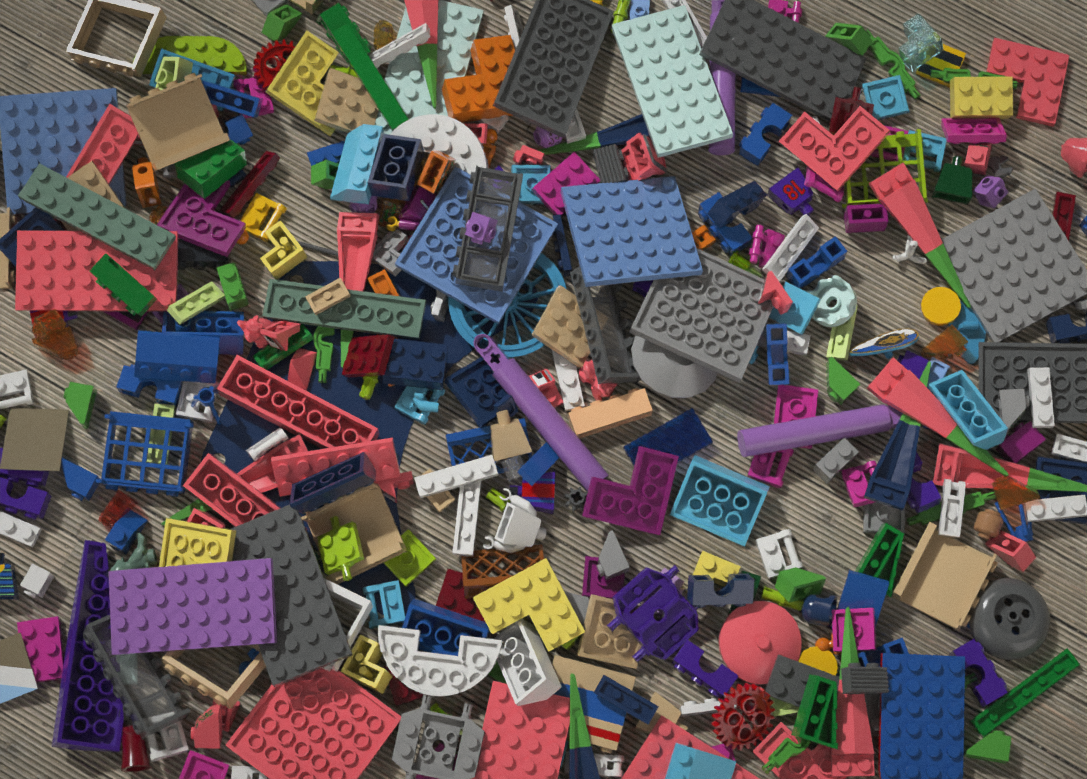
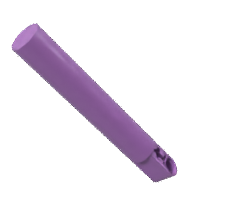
[708,0,735,155]
[474,334,609,492]
[737,404,903,457]

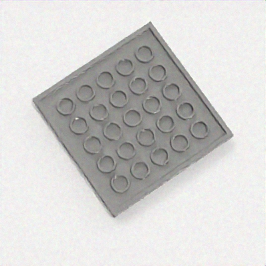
[941,188,1087,342]
[629,248,773,383]

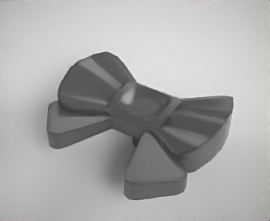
[988,156,1013,179]

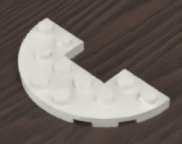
[390,114,489,184]
[378,625,503,696]

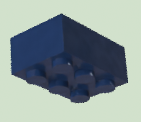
[368,134,424,201]
[382,339,448,390]

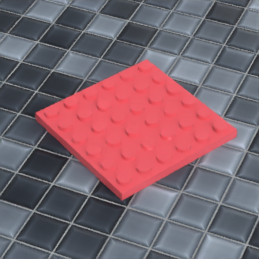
[225,668,401,779]

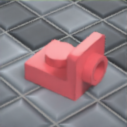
[513,145,544,165]

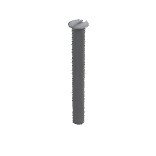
[297,241,338,257]

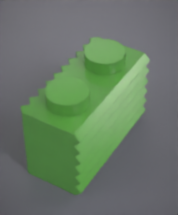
[217,262,249,310]

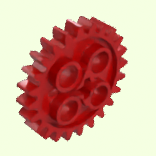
[252,39,295,96]
[711,683,775,751]

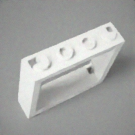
[323,578,373,672]

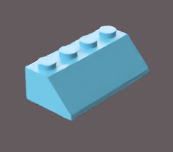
[330,124,384,204]
[928,370,1008,450]

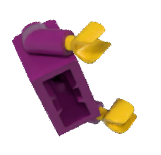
[386,182,438,231]

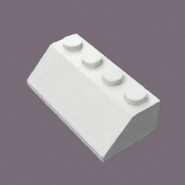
[494,619,562,706]

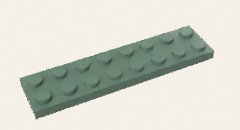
[18,163,176,270]
[262,279,426,340]

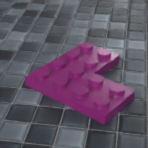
[157,180,246,257]
[582,446,679,535]

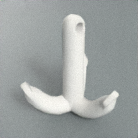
[893,235,927,264]

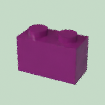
[844,204,888,233]
[996,421,1046,464]

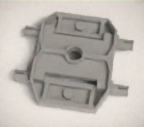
[392,695,485,779]

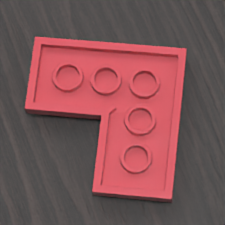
[986,37,1069,127]
[779,106,890,192]
[752,722,846,779]

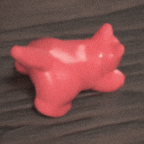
[237,315,278,349]
[579,359,618,401]

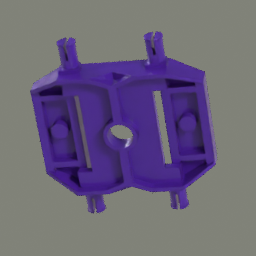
[607,565,699,663]

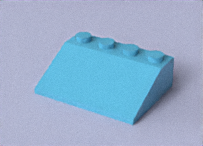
[670,455,770,547]
[664,742,737,779]

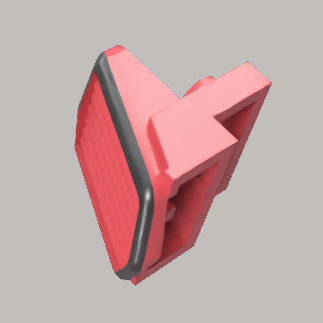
[621,133,667,181]

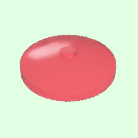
[719,601,802,684]

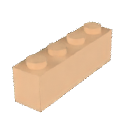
[568,388,653,439]

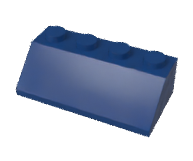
[162,311,244,355]
[134,330,220,384]
[402,599,490,656]

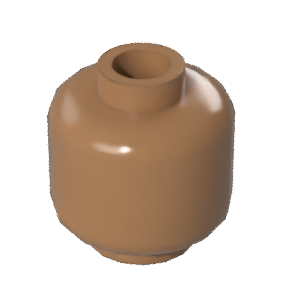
[973,509,1004,540]

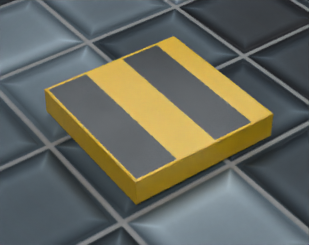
[916,39,966,88]

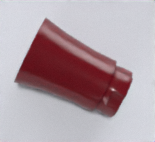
[121,725,151,772]

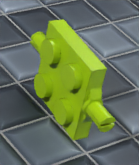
[317,516,364,581]

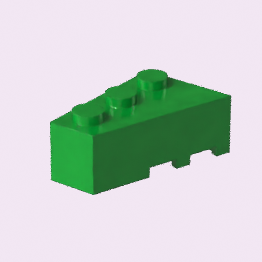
[316,3,371,66]
[174,140,247,199]
[89,253,157,317]
[855,523,904,598]
[791,674,838,749]

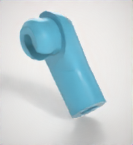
[413,389,439,413]

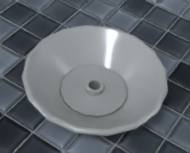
[631,335,717,398]

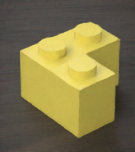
[260,220,307,280]
[686,551,741,593]
[341,634,392,694]

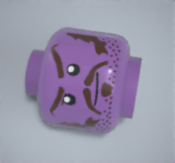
[533,126,562,148]

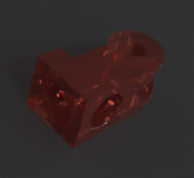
[98,490,137,530]

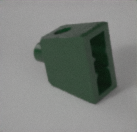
[932,156,972,205]

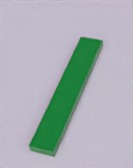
[331,24,409,131]
[970,648,1080,738]

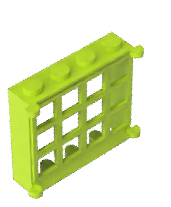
[842,129,928,209]

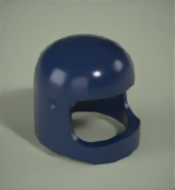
[802,595,837,627]

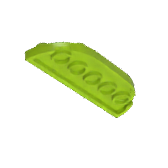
[132,36,247,75]

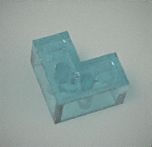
[899,13,943,72]

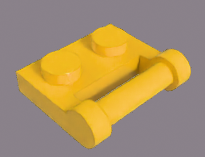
[240,193,287,242]

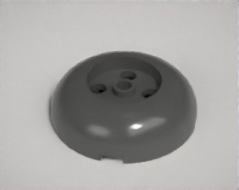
[968,578,1050,660]

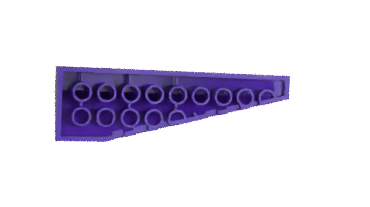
[52,540,124,752]

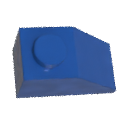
[61,458,100,501]
[105,510,148,555]

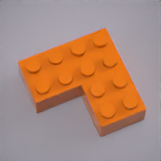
[442,35,515,123]

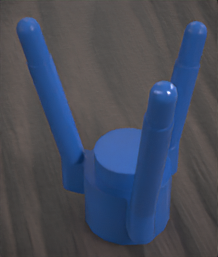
[191,386,221,425]
[995,502,1034,542]

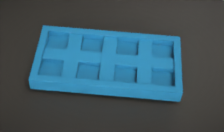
[149,49,236,112]

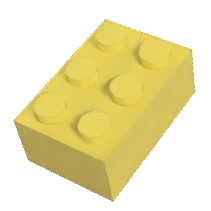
[950,77,1013,119]

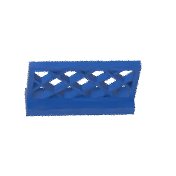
[446,418,532,474]

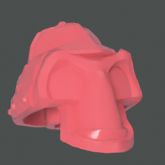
[1061,138,1087,178]

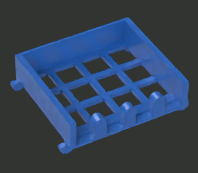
[96,411,194,497]

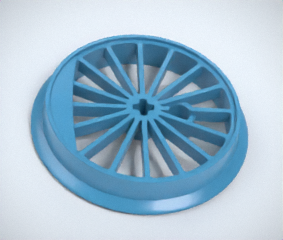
[448,253,566,357]

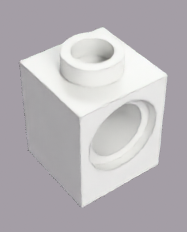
[20,564,54,598]

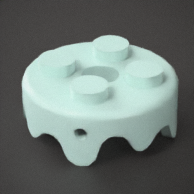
[807,275,857,327]

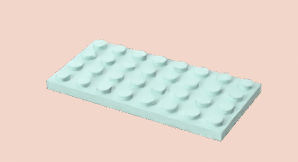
[375,0,484,135]
[612,5,733,158]

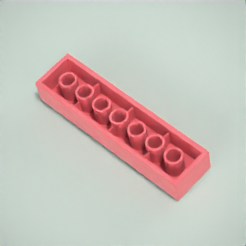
[217,355,379,449]

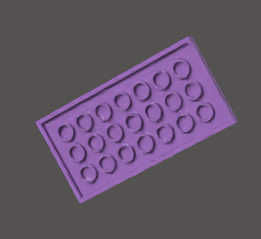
[109,558,277,655]

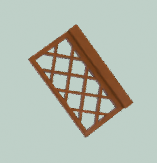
[461,544,544,599]

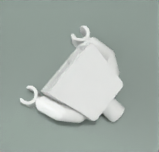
[483,488,546,553]

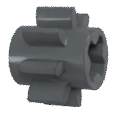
[564,487,588,512]

